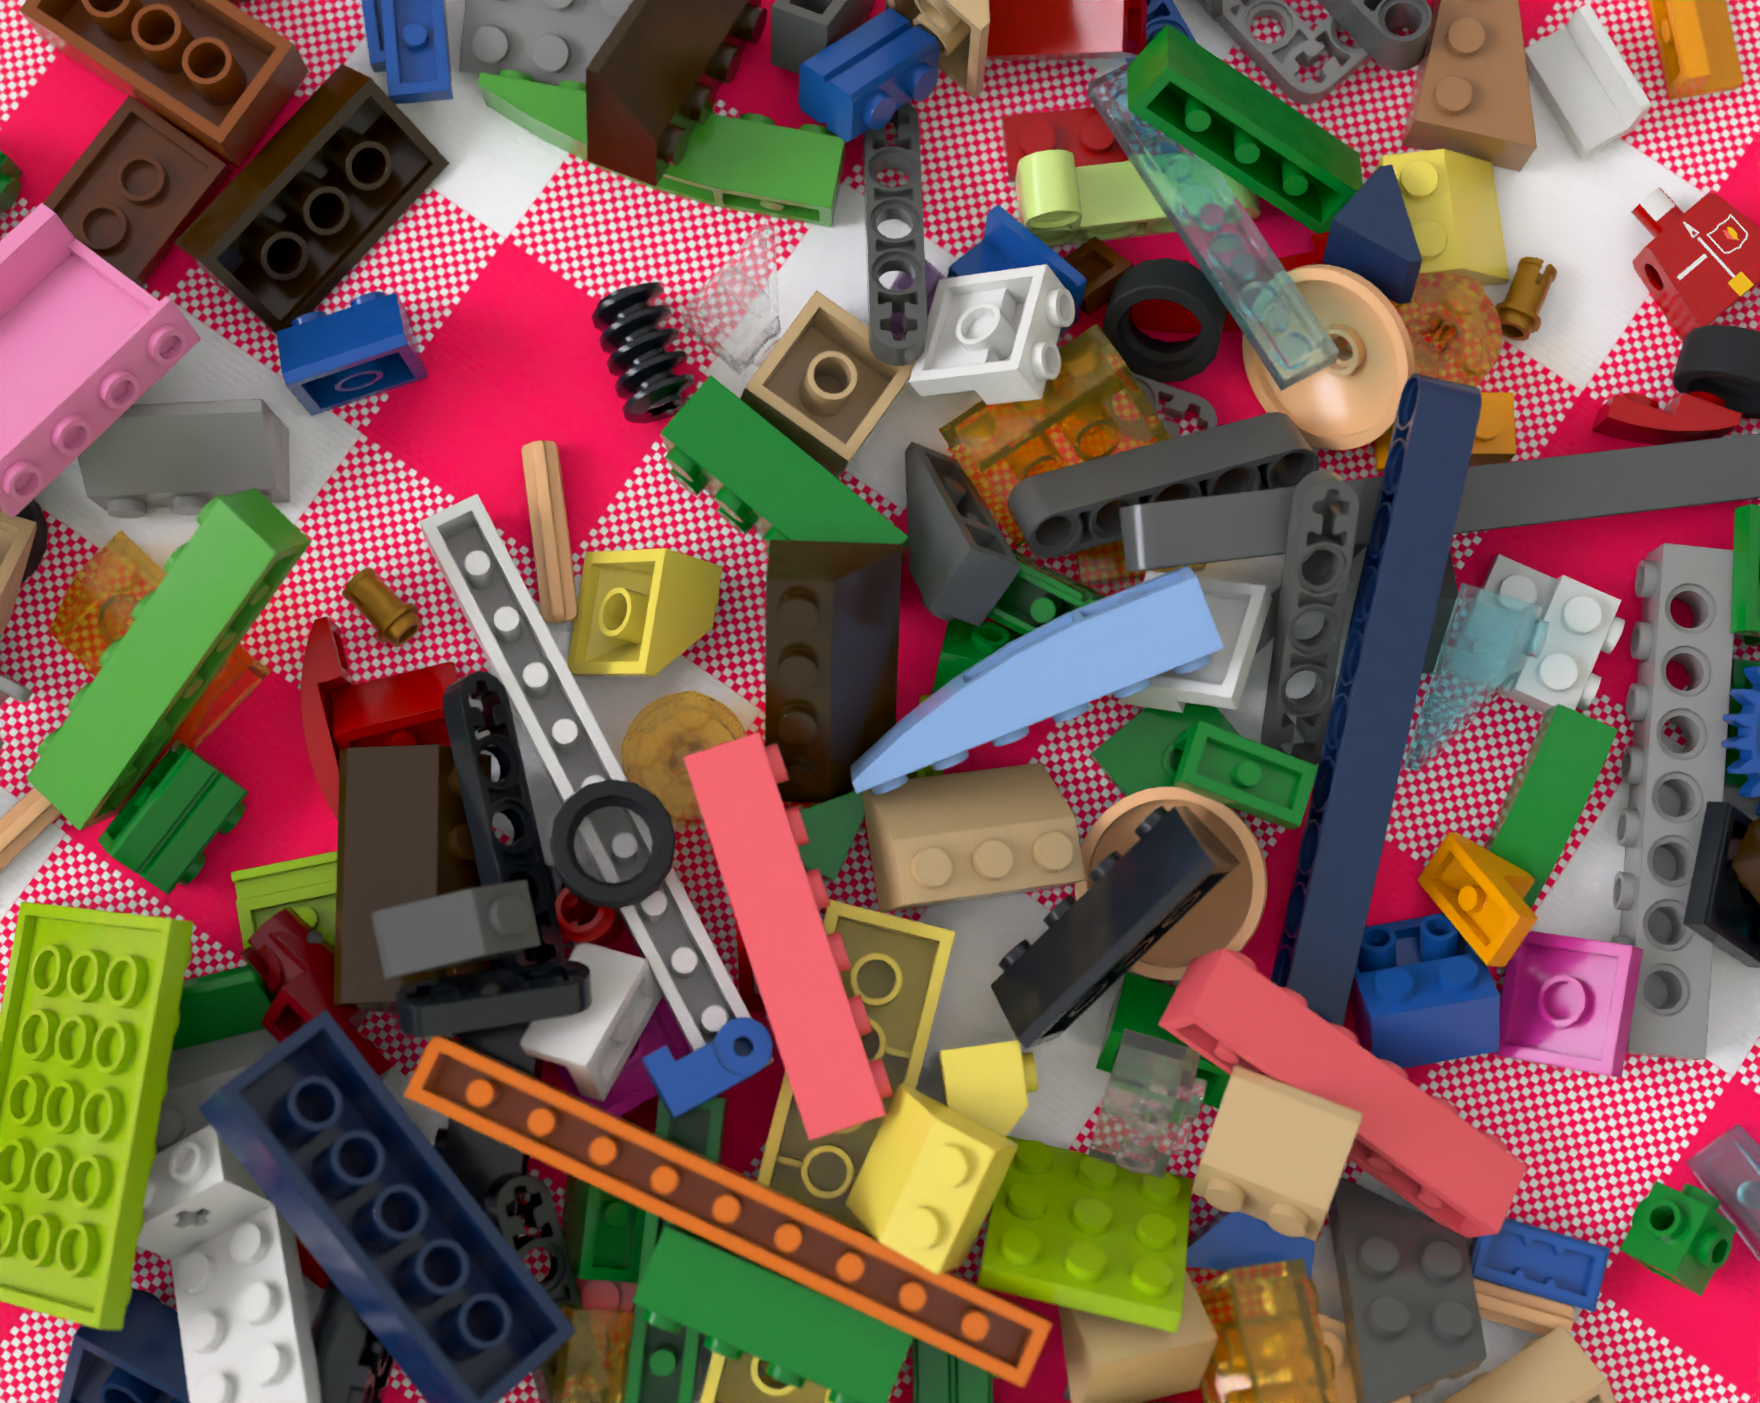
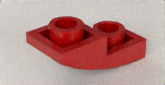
[1592,391,1743,445]

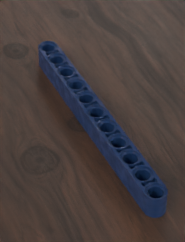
[1270,373,1481,1027]

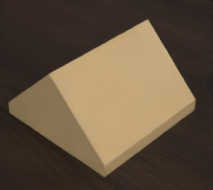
[1058,1270,1218,1403]

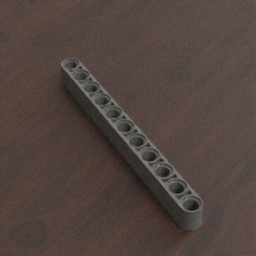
[1119,433,1760,572]

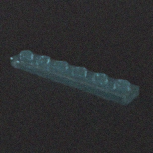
[1087,61,1339,391]

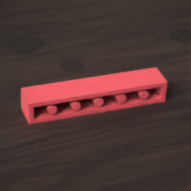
[683,732,894,1141]
[1158,948,1527,1238]

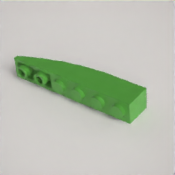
[478,70,846,228]

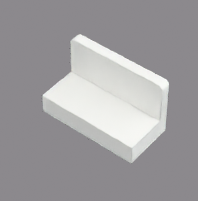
[1524,4,1651,160]
[520,942,663,1102]

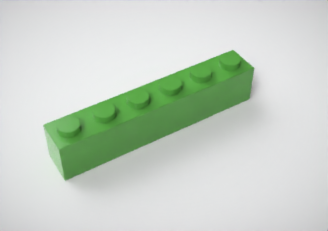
[26,488,312,831]

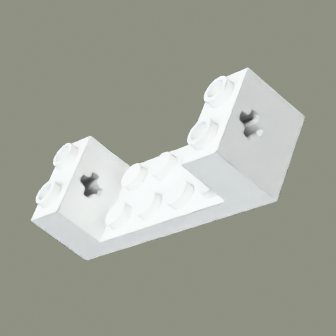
[137,1124,321,1403]

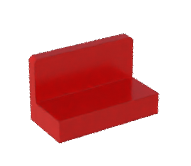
[332,661,458,752]

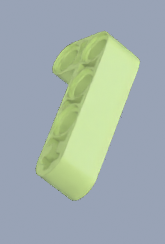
[1015,150,1261,247]

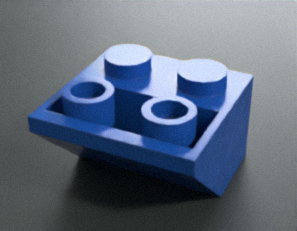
[1349,913,1500,1069]

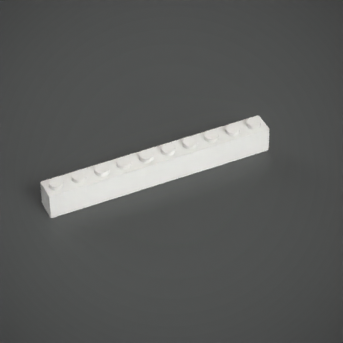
[420,494,774,1073]

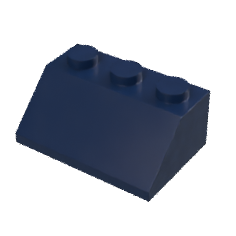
[57,1287,190,1403]

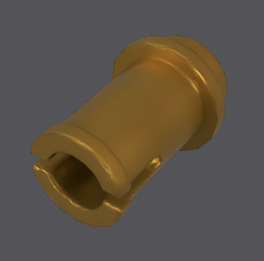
[1492,257,1557,341]
[342,567,422,647]

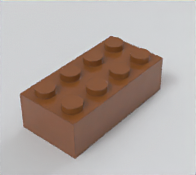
[19,0,309,168]

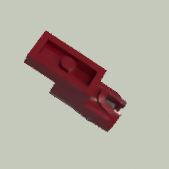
[240,907,393,1082]

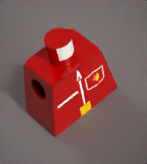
[1631,187,1760,342]

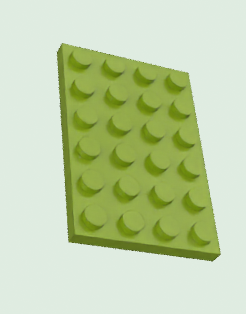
[0,902,194,1330]

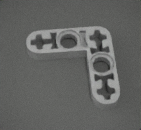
[1213,0,1404,105]

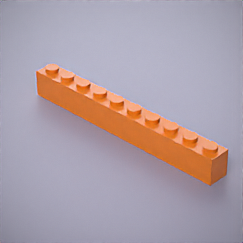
[404,1035,1052,1388]

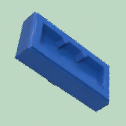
[1469,1218,1610,1312]

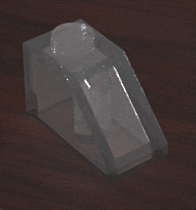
[681,221,781,376]

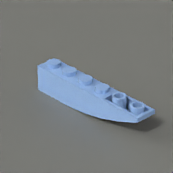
[850,565,1224,794]

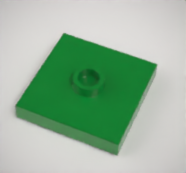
[1090,702,1241,797]

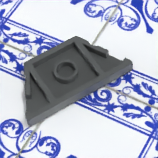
[1328,1177,1487,1403]

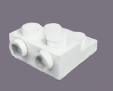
[909,264,1075,405]
[1445,554,1625,714]
[1121,570,1272,713]

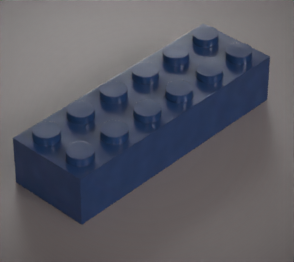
[198,1009,577,1403]

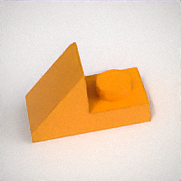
[1417,832,1538,967]

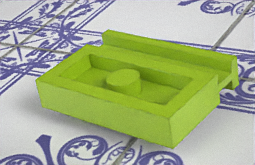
[231,851,337,964]

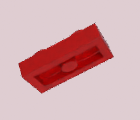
[1001,104,1131,183]

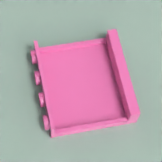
[0,203,201,519]

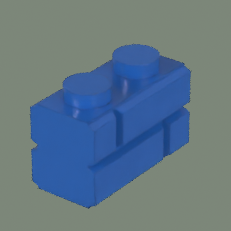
[798,7,940,143]

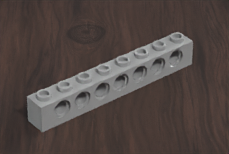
[1611,543,1734,1060]

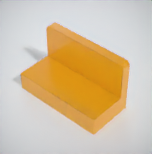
[1648,0,1743,100]

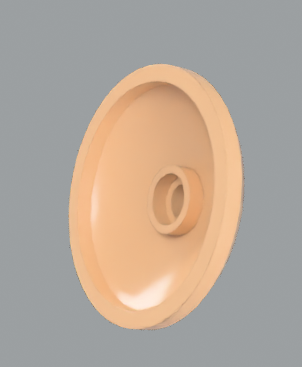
[1242,264,1415,450]
[1075,787,1268,980]

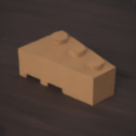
[1401,0,1537,172]

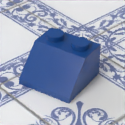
[276,292,429,416]

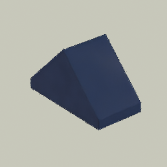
[1322,165,1422,304]

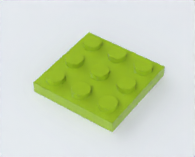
[977,1135,1192,1333]

